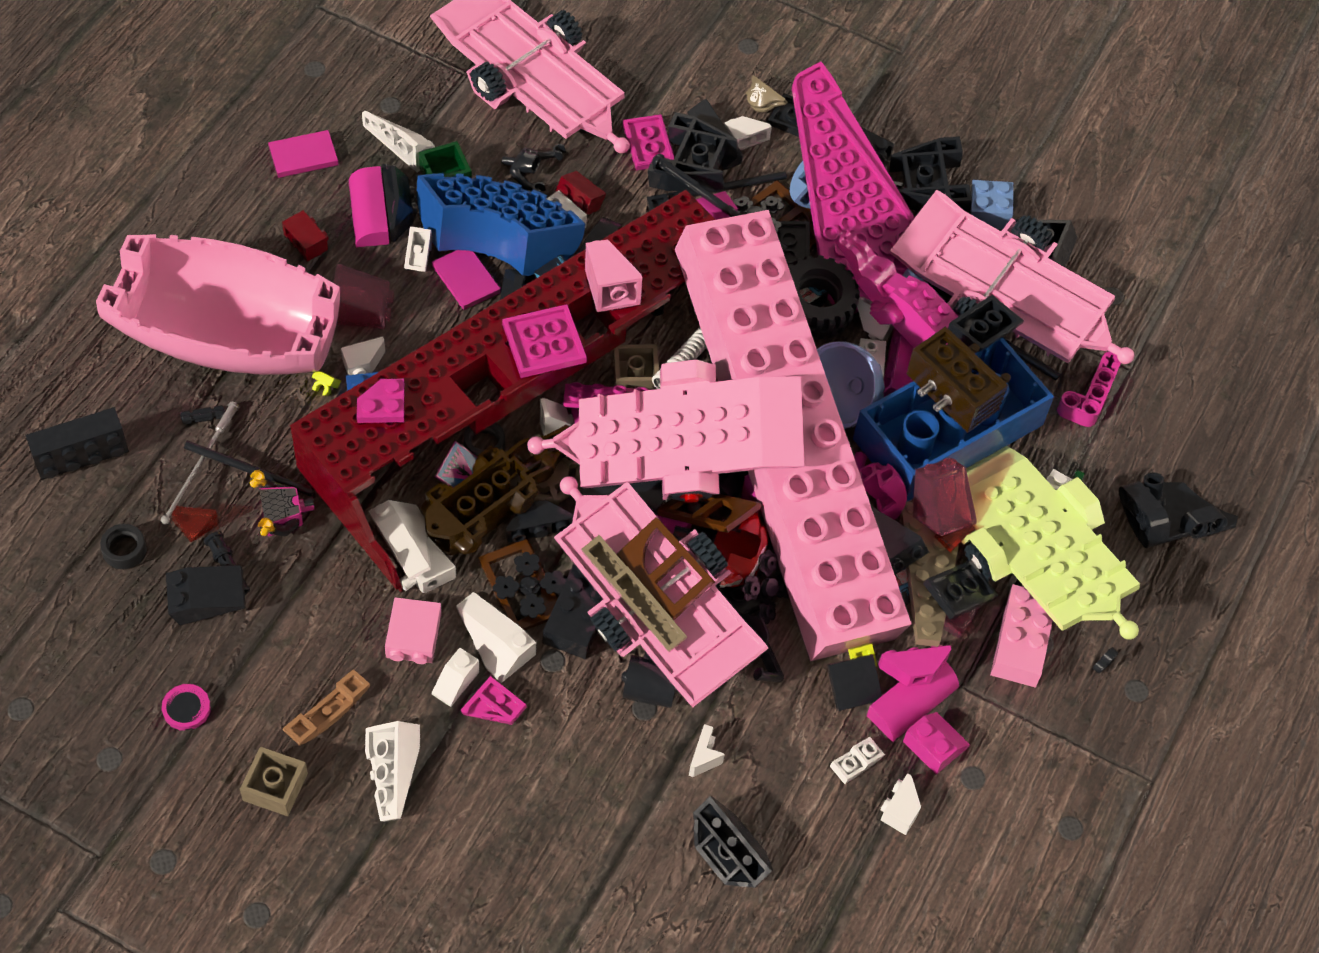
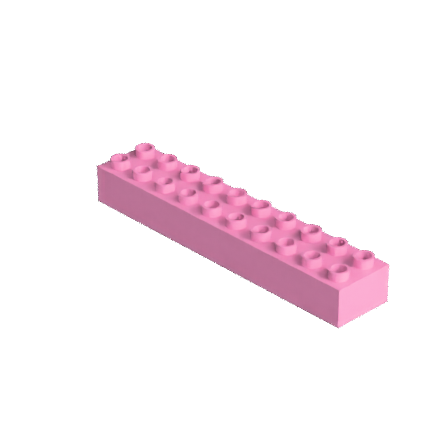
[675,210,912,661]

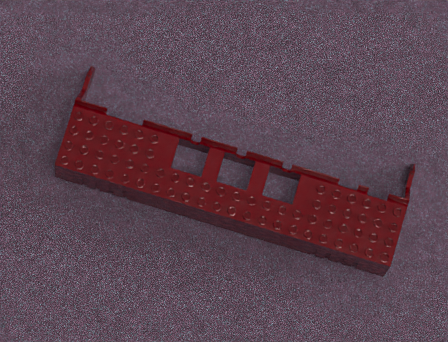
[290,190,716,593]

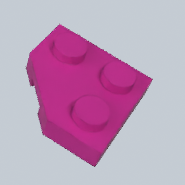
[357,379,405,423]

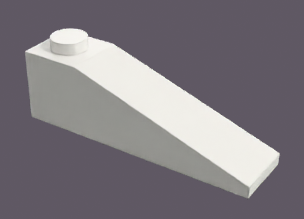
[362,111,435,172]
[369,500,431,581]
[456,592,536,683]
[365,721,420,822]

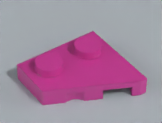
[461,676,527,725]

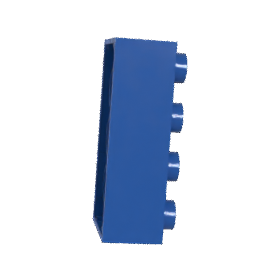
[853,337,1054,502]

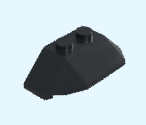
[381,164,417,242]
[693,796,773,888]

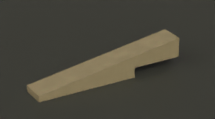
[581,534,688,653]

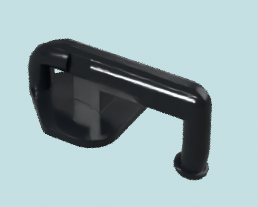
[738,612,784,683]

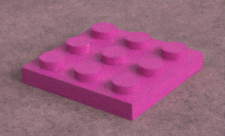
[502,304,587,378]

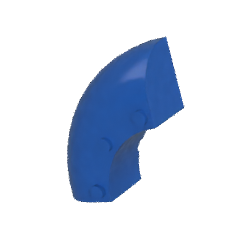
[417,173,585,276]

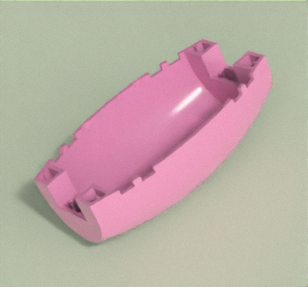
[96,234,340,375]

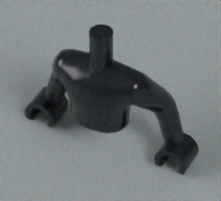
[502,144,566,193]

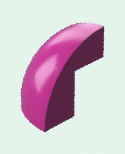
[859,462,907,520]

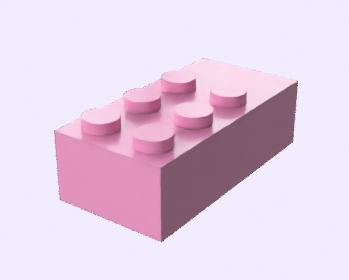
[990,584,1053,688]

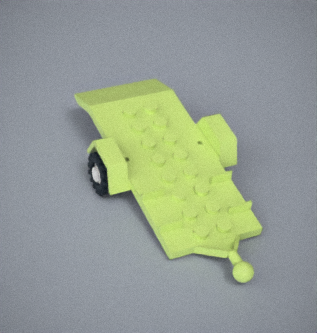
[934,446,1140,640]

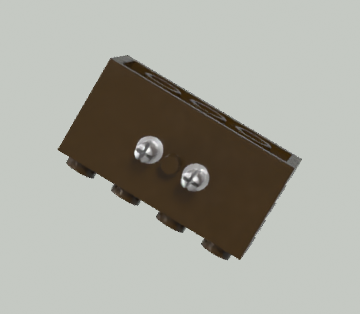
[906,326,1011,433]

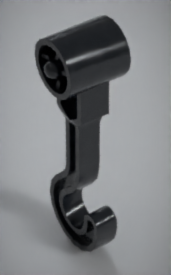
[621,525,692,708]

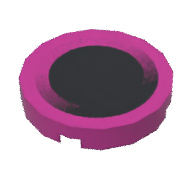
[161,684,210,730]

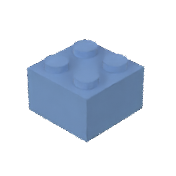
[970,180,1013,229]

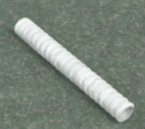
[652,327,707,389]

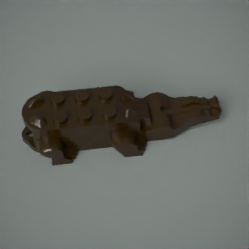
[420,424,571,555]

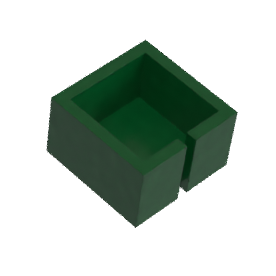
[418,141,472,178]

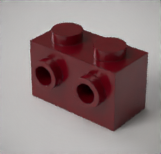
[555,170,606,215]
[282,210,329,262]

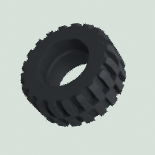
[788,255,860,339]

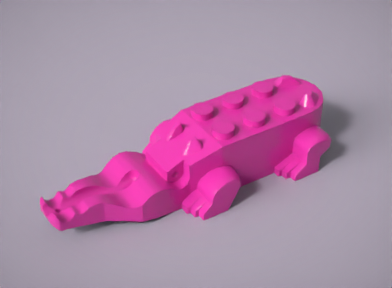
[835,228,959,348]

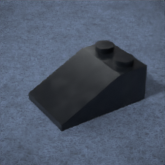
[166,565,246,626]

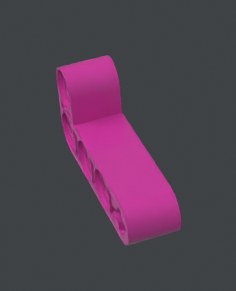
[1057,351,1121,427]

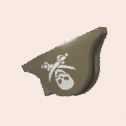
[745,75,788,112]

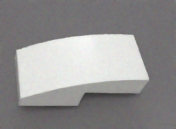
[830,737,885,784]

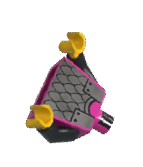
[250,470,314,537]

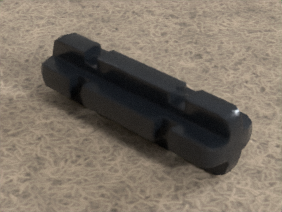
[180,405,225,424]

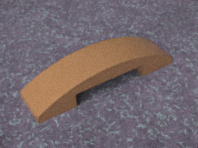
[283,669,370,745]

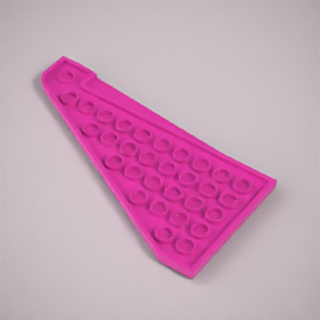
[792,62,915,314]

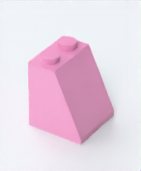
[585,239,642,312]

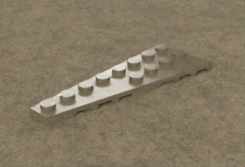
[900,502,964,647]

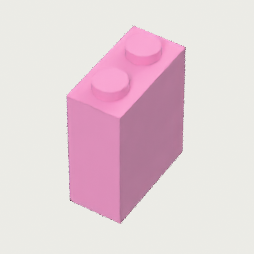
[385,598,441,664]

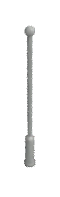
[161,401,239,524]

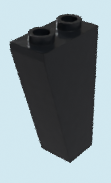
[871,506,930,575]

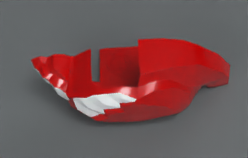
[714,511,769,588]

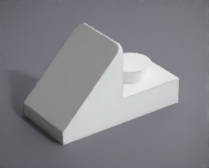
[404,227,432,272]
[689,724,725,777]

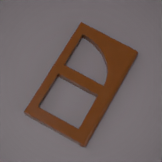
[749,180,817,250]
[657,493,761,533]
[616,517,715,620]
[478,539,558,631]

